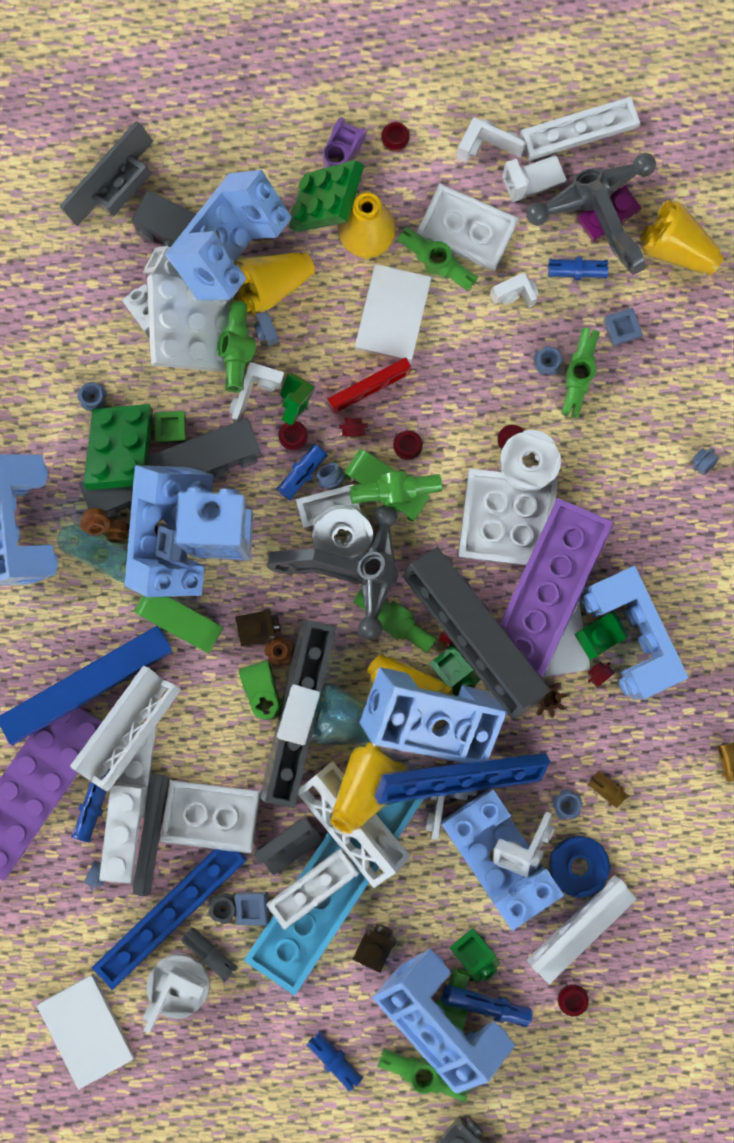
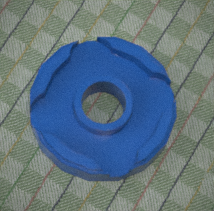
[549,835,611,898]

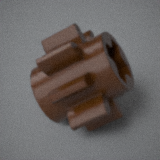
[536,681,567,718]

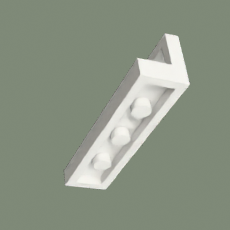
[70,666,181,792]
[298,761,411,888]
[527,875,637,984]

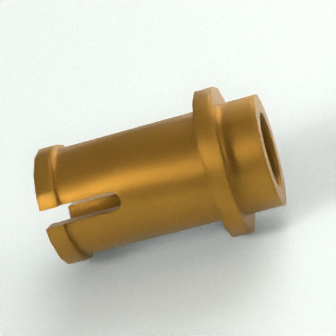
[716,742,734,782]
[587,770,628,808]

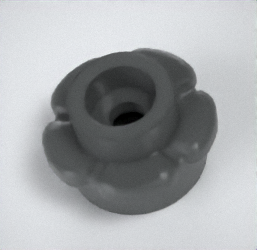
[209,893,236,924]

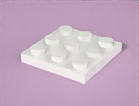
[147,274,234,372]
[458,468,558,566]

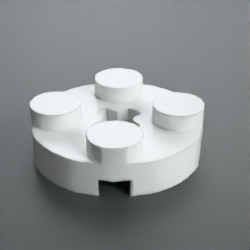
[500,430,561,491]
[312,505,373,561]
[147,953,210,1019]

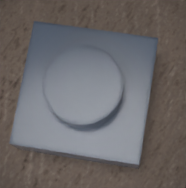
[603,308,643,347]
[253,310,279,347]
[155,525,183,562]
[235,892,270,925]

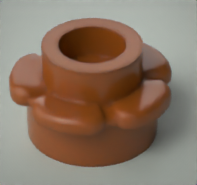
[80,508,111,536]
[103,520,129,544]
[264,636,294,666]

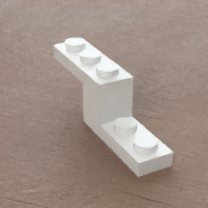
[99,724,156,884]

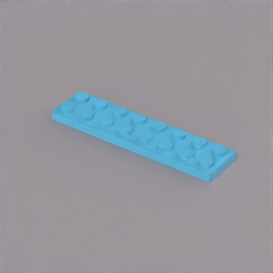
[244,798,424,996]

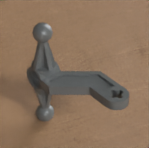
[526,153,656,275]
[267,505,398,640]

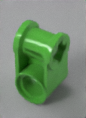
[239,660,281,720]

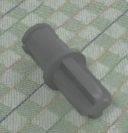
[181,928,238,982]

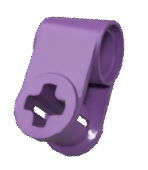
[323,117,367,168]

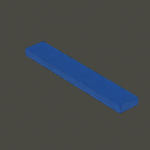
[0,625,173,746]
[375,753,551,804]
[92,849,247,990]

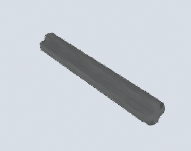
[132,774,169,896]

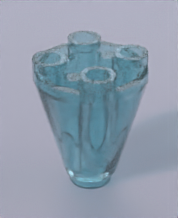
[310,684,372,745]

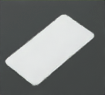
[277,685,320,745]

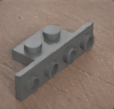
[60,121,154,226]

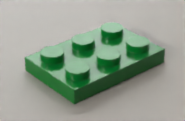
[288,160,364,232]
[83,404,153,490]

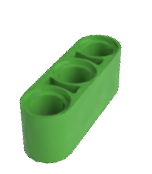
[343,449,431,522]
[133,596,224,654]

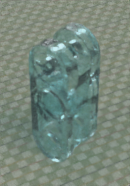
[57,525,128,584]

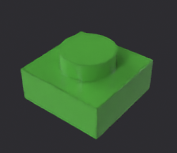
[154,411,187,444]

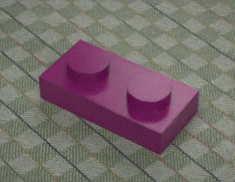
[577,185,642,242]

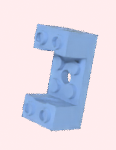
[165,170,292,300]
[0,454,58,586]
[125,465,214,597]
[175,487,254,560]
[579,566,689,699]
[360,667,507,763]
[441,789,564,931]
[372,949,515,1094]

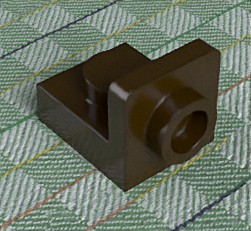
[235,608,281,646]
[353,923,397,973]

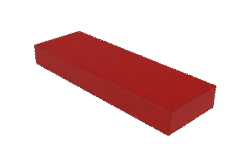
[327,357,411,414]

